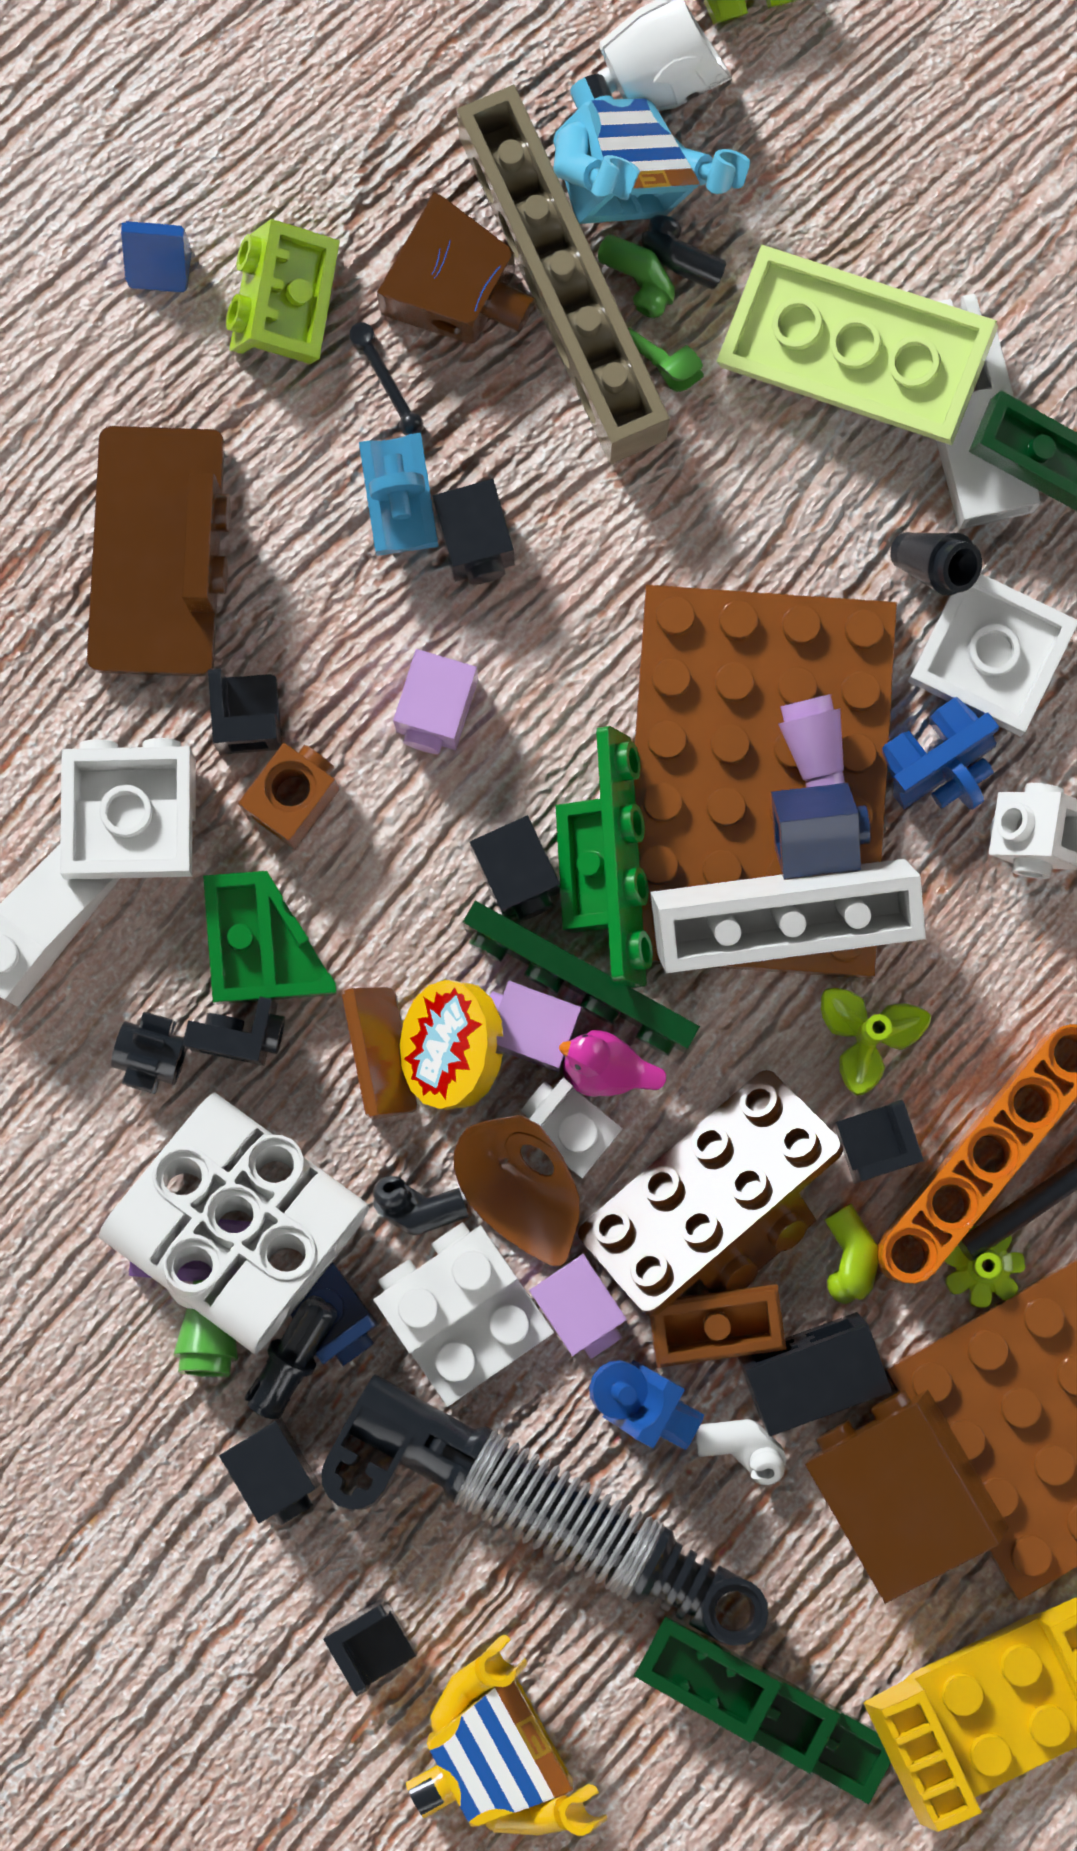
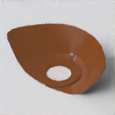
[454,1115,580,1266]

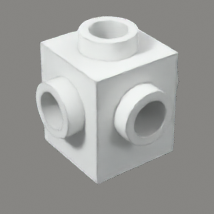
[989,783,1077,879]

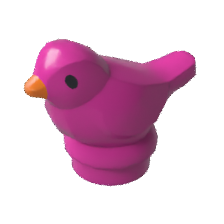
[559,1030,666,1097]

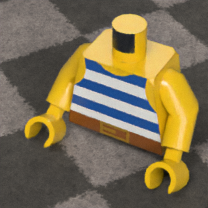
[406,1635,607,1836]

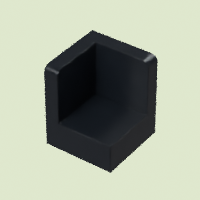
[208,668,282,755]
[834,1099,924,1184]
[323,1596,418,1697]

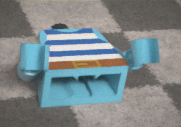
[553,74,750,224]

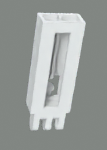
[936,294,1041,530]

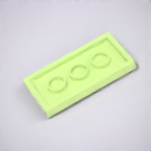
[716,244,998,445]

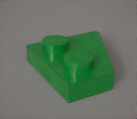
[203,871,336,1005]

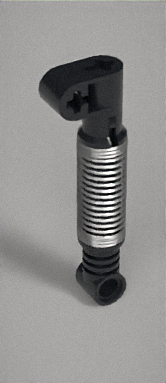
[321,1374,769,1646]

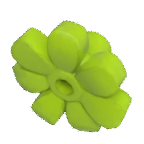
[944,1226,1025,1308]

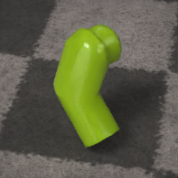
[824,1203,879,1304]

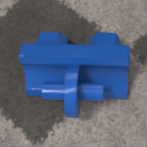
[882,697,999,810]
[589,1360,704,1450]

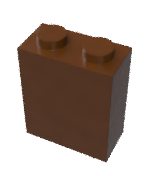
[805,1390,1009,1604]

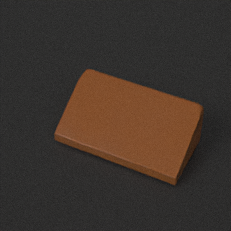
[342,987,417,1120]
[649,1284,786,1368]

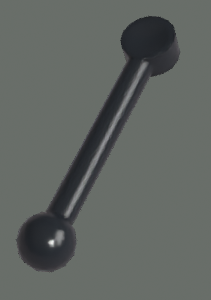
[349,322,424,435]

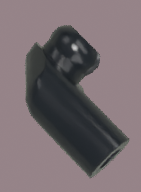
[642,215,726,290]
[373,1176,469,1235]

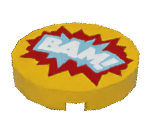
[400,980,503,1110]

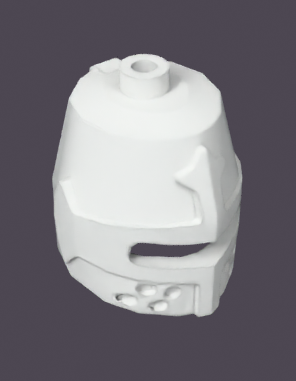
[598,0,732,111]

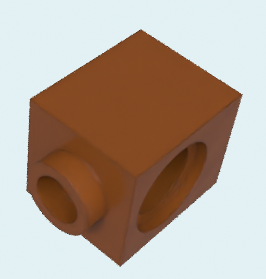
[238,742,340,850]

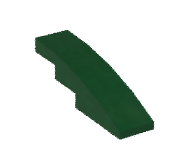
[634,1616,891,1805]

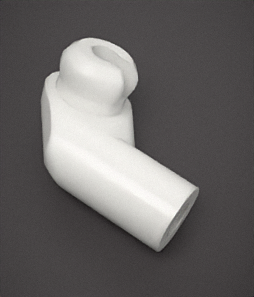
[695,1419,786,1485]

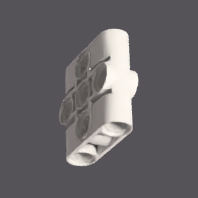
[99,1093,370,1354]

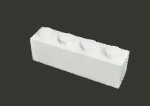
[650,859,926,973]

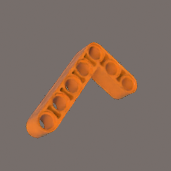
[877,1024,1077,1284]

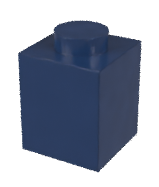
[771,783,871,879]

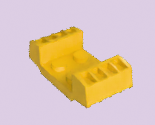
[863,1597,1077,1832]

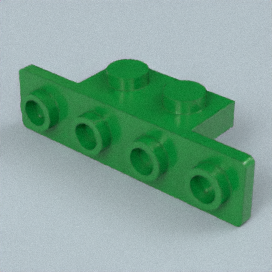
[555,726,653,988]

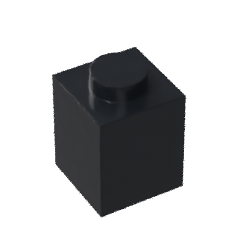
[432,479,515,585]
[469,815,560,922]
[219,1418,321,1526]

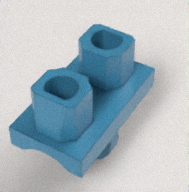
[359,433,439,556]

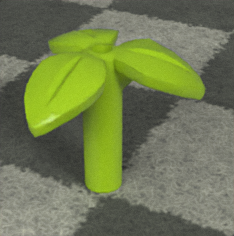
[820,988,931,1096]

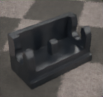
[737,1312,892,1437]

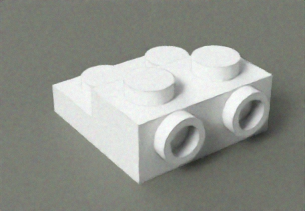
[60,738,196,879]
[373,1222,554,1407]

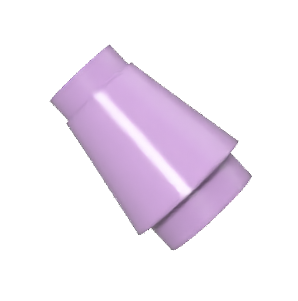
[778,694,845,787]

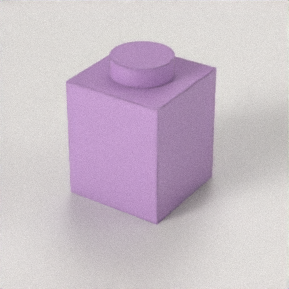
[393,649,478,754]
[490,981,581,1072]
[529,1254,627,1359]

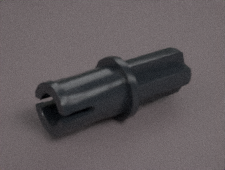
[244,1295,337,1419]

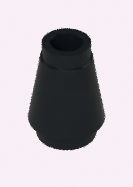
[890,532,982,596]

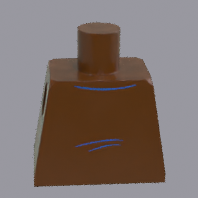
[377,192,536,344]

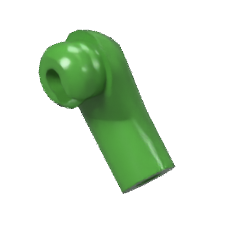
[598,234,675,318]

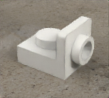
[521,1078,623,1179]

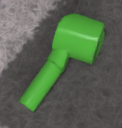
[628,327,704,392]

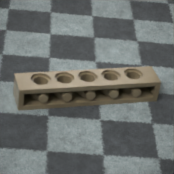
[457,84,670,465]

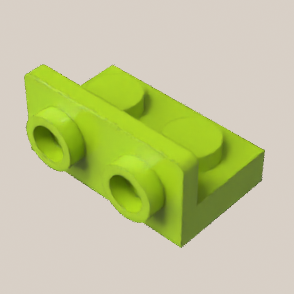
[226,219,340,364]

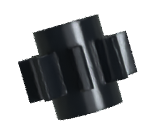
[111,1012,187,1094]

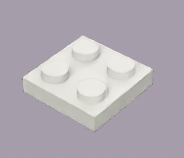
[908,573,1077,737]

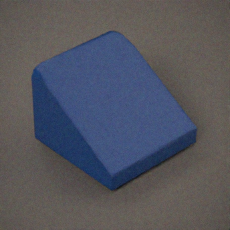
[121,221,192,292]

